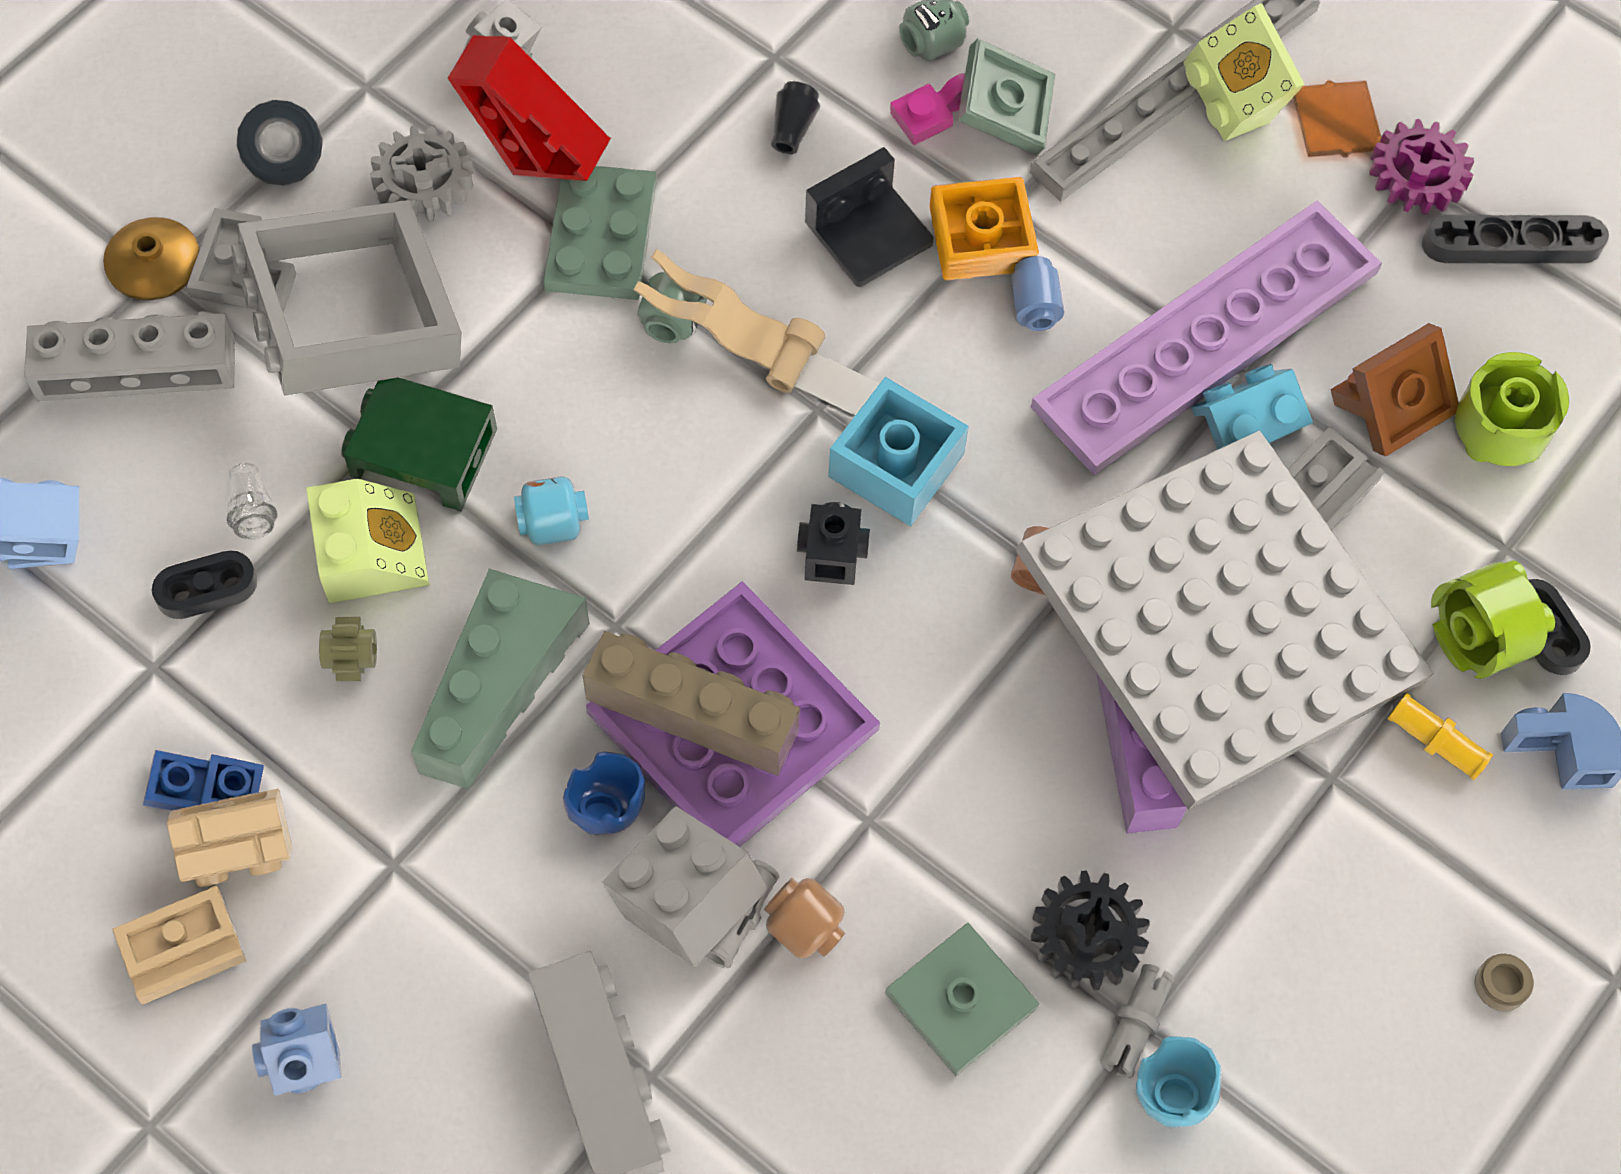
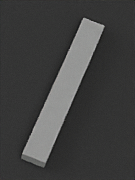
[1029,0,1320,202]

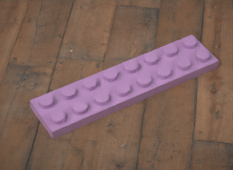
[1031,200,1382,476]

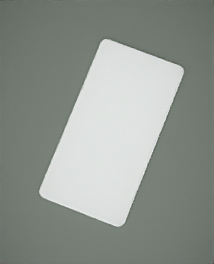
[794,353,880,415]

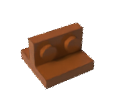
[1330,323,1459,457]

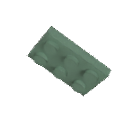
[544,166,657,300]

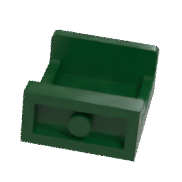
[341,377,497,512]

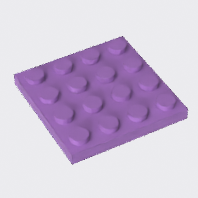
[586,581,880,847]

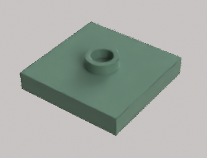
[958,38,1055,155]
[885,922,1040,1076]

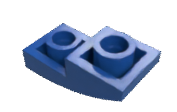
[143,750,264,811]

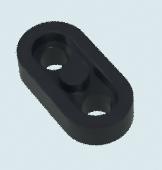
[152,550,257,619]
[1528,579,1591,675]

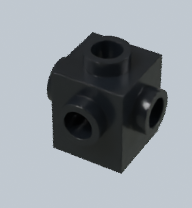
[797,502,870,585]

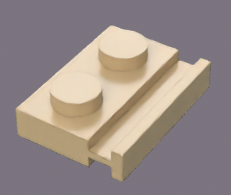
[112,885,247,1005]

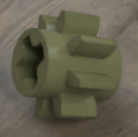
[319,617,377,681]

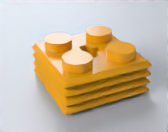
[929,177,1039,280]

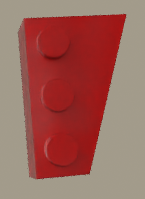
[447,35,611,181]

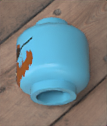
[514,476,589,545]

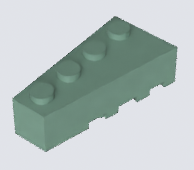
[411,568,590,789]

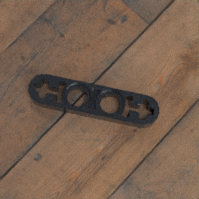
[1422,215,1609,264]

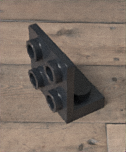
[805,147,934,287]

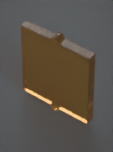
[1293,80,1381,158]

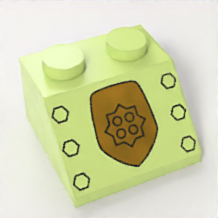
[1183,3,1304,141]
[306,479,429,603]

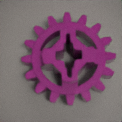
[1369,119,1475,215]

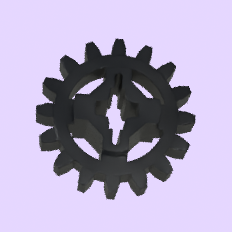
[1031,870,1150,991]

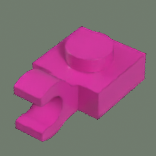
[890,73,965,146]

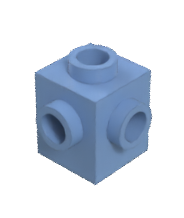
[252,1004,341,1096]

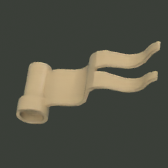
[633,249,826,393]

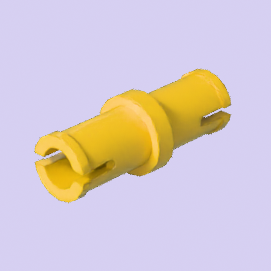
[1387,693,1493,781]

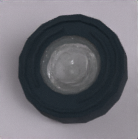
[236,100,323,185]

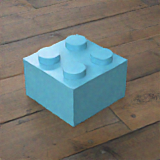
[828,377,969,527]

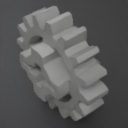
[370,125,474,221]

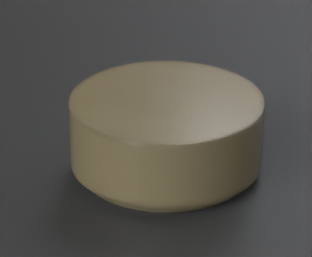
[1475,954,1534,1011]

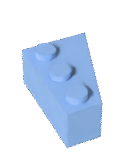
[0,478,79,569]

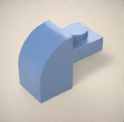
[1501,693,1621,789]

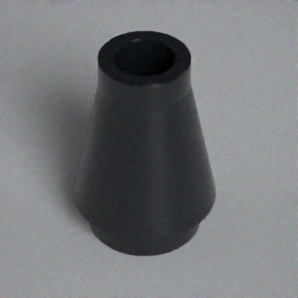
[771,81,820,154]

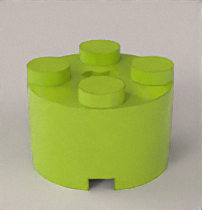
[1455,352,1570,466]
[1431,560,1555,679]

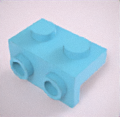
[1191,364,1313,450]

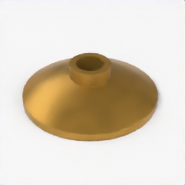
[103,217,200,300]

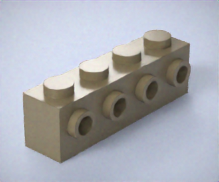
[582,631,800,776]

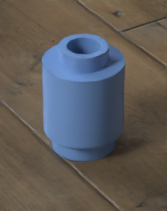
[1011,256,1064,331]

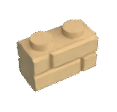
[167,788,292,887]

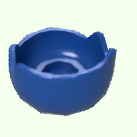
[562,751,645,835]

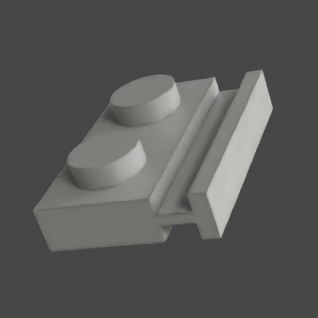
[1288,427,1385,530]

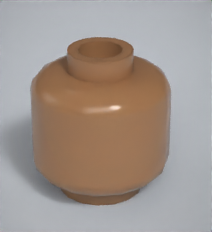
[764,878,845,958]

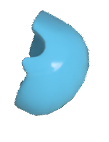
[1136,1036,1222,1128]

